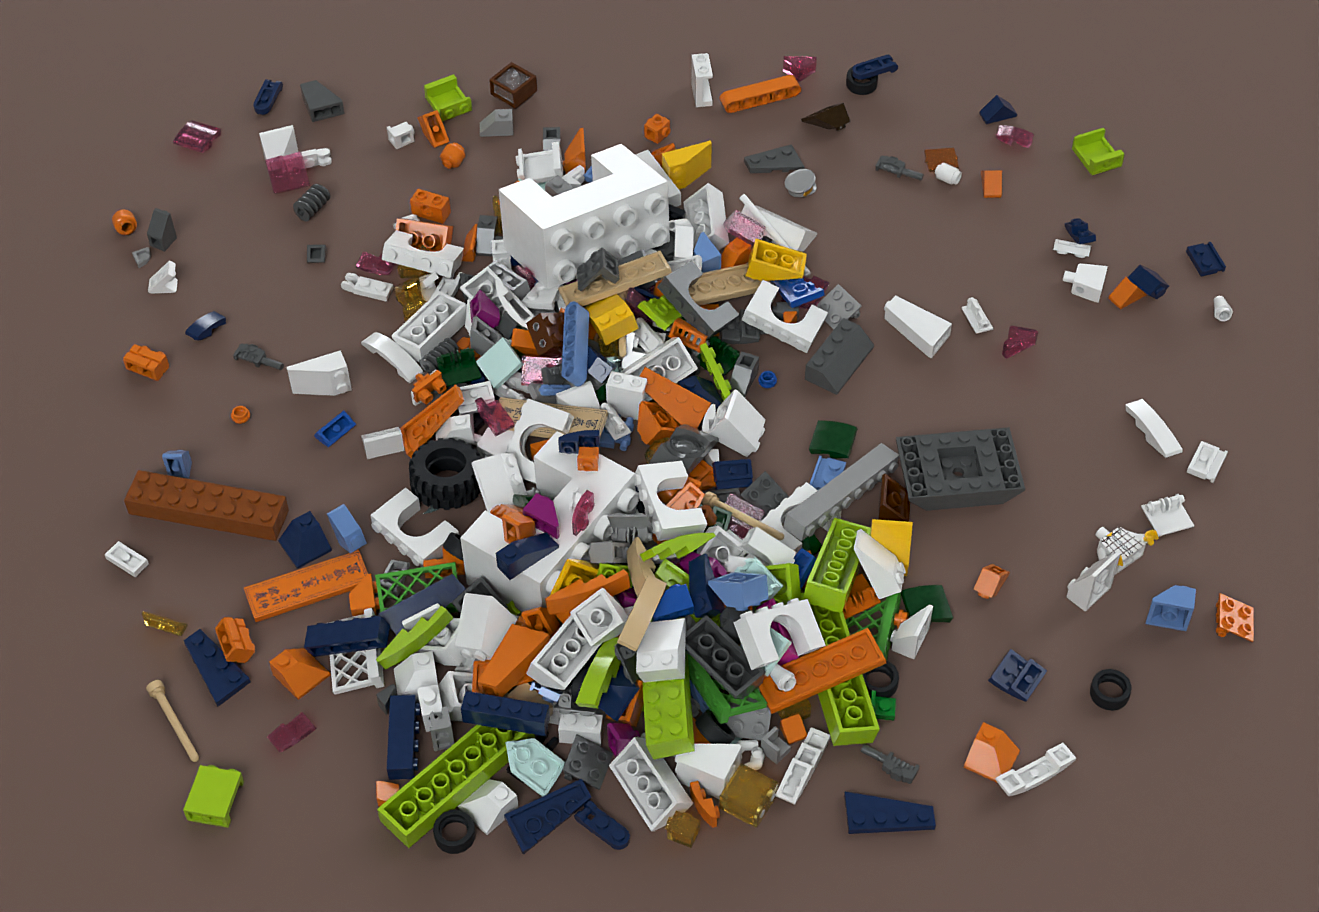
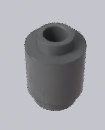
[772,302,799,320]

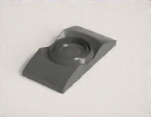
[649,424,719,475]

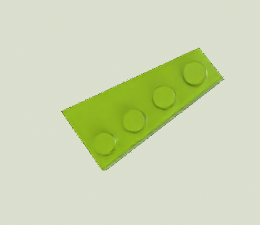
[700,343,732,401]

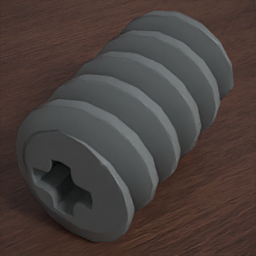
[293,184,330,222]
[419,338,459,374]

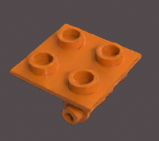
[843,574,881,619]
[1216,593,1254,642]

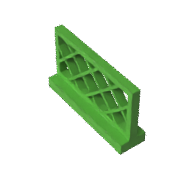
[375,562,459,613]
[845,592,901,661]
[688,654,767,724]

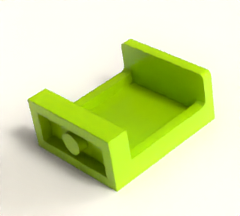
[424,74,472,122]
[1072,128,1124,175]
[183,765,244,828]

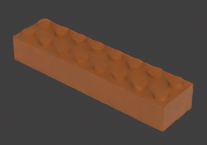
[124,470,289,541]

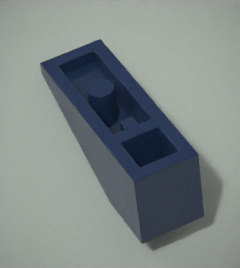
[496,532,559,580]
[689,554,725,618]

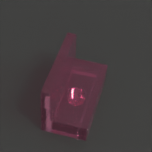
[475,397,515,436]

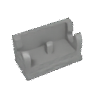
[430,706,454,751]

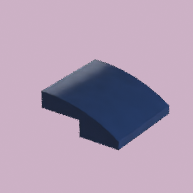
[988,649,1047,702]

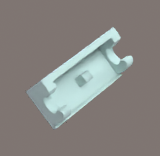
[734,557,783,600]

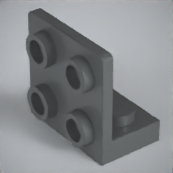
[577,247,620,291]

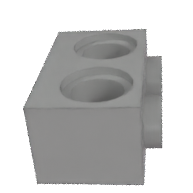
[589,542,630,564]

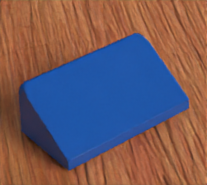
[314,410,356,447]

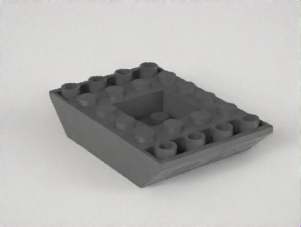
[895,427,1025,511]

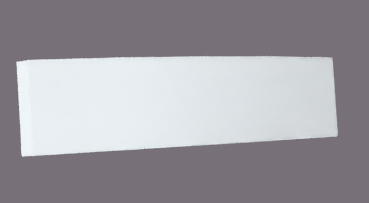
[1126,399,1183,458]
[775,727,831,805]

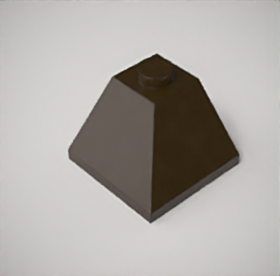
[801,103,851,131]

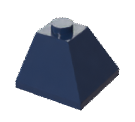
[678,375,723,418]
[278,511,332,569]
[598,665,640,721]

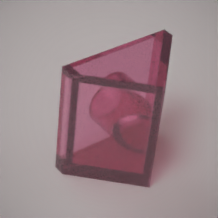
[723,210,766,246]
[521,354,562,386]

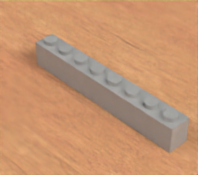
[783,443,899,541]

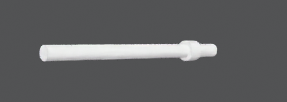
[739,194,811,277]

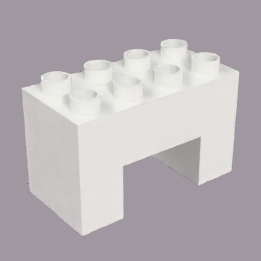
[499,144,670,290]
[460,431,639,620]

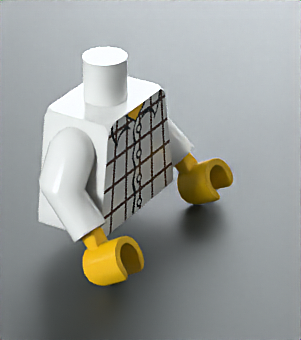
[1095,527,1159,575]

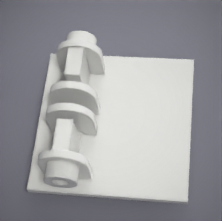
[1141,494,1194,537]

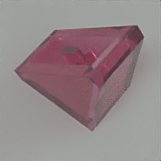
[783,56,817,82]

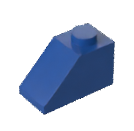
[652,584,694,622]

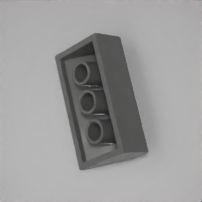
[805,318,874,395]
[685,615,766,699]

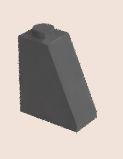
[300,80,345,122]

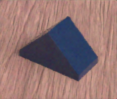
[979,95,1017,124]

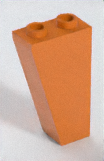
[477,624,550,697]

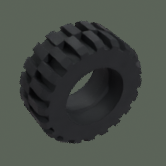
[409,438,482,510]

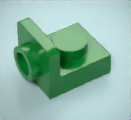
[870,690,896,721]

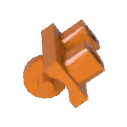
[412,370,447,405]

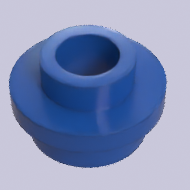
[758,371,777,388]

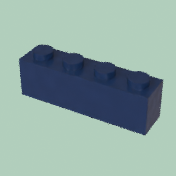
[304,615,390,657]
[461,691,550,736]
[387,695,421,780]

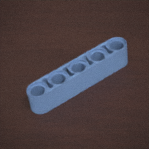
[562,301,589,387]

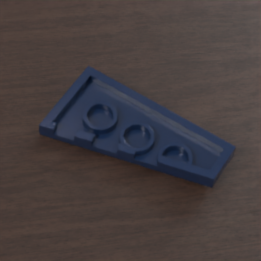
[378,574,466,635]
[183,629,251,707]
[504,779,591,855]
[844,791,936,834]

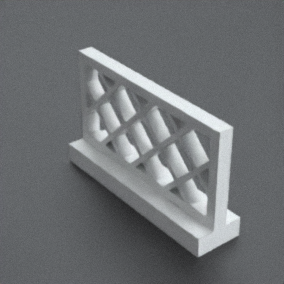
[329,608,385,694]

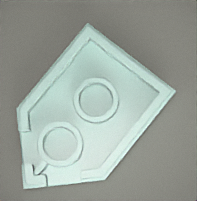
[505,738,565,797]

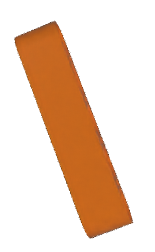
[719,75,801,113]

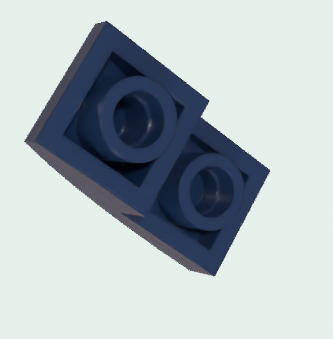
[1065,218,1096,245]
[185,311,226,341]
[558,430,600,454]

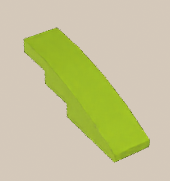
[639,533,716,562]
[376,606,453,670]
[575,637,621,708]

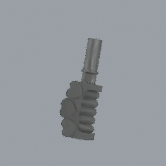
[875,155,924,181]
[233,343,284,370]
[541,364,566,385]
[861,744,919,784]

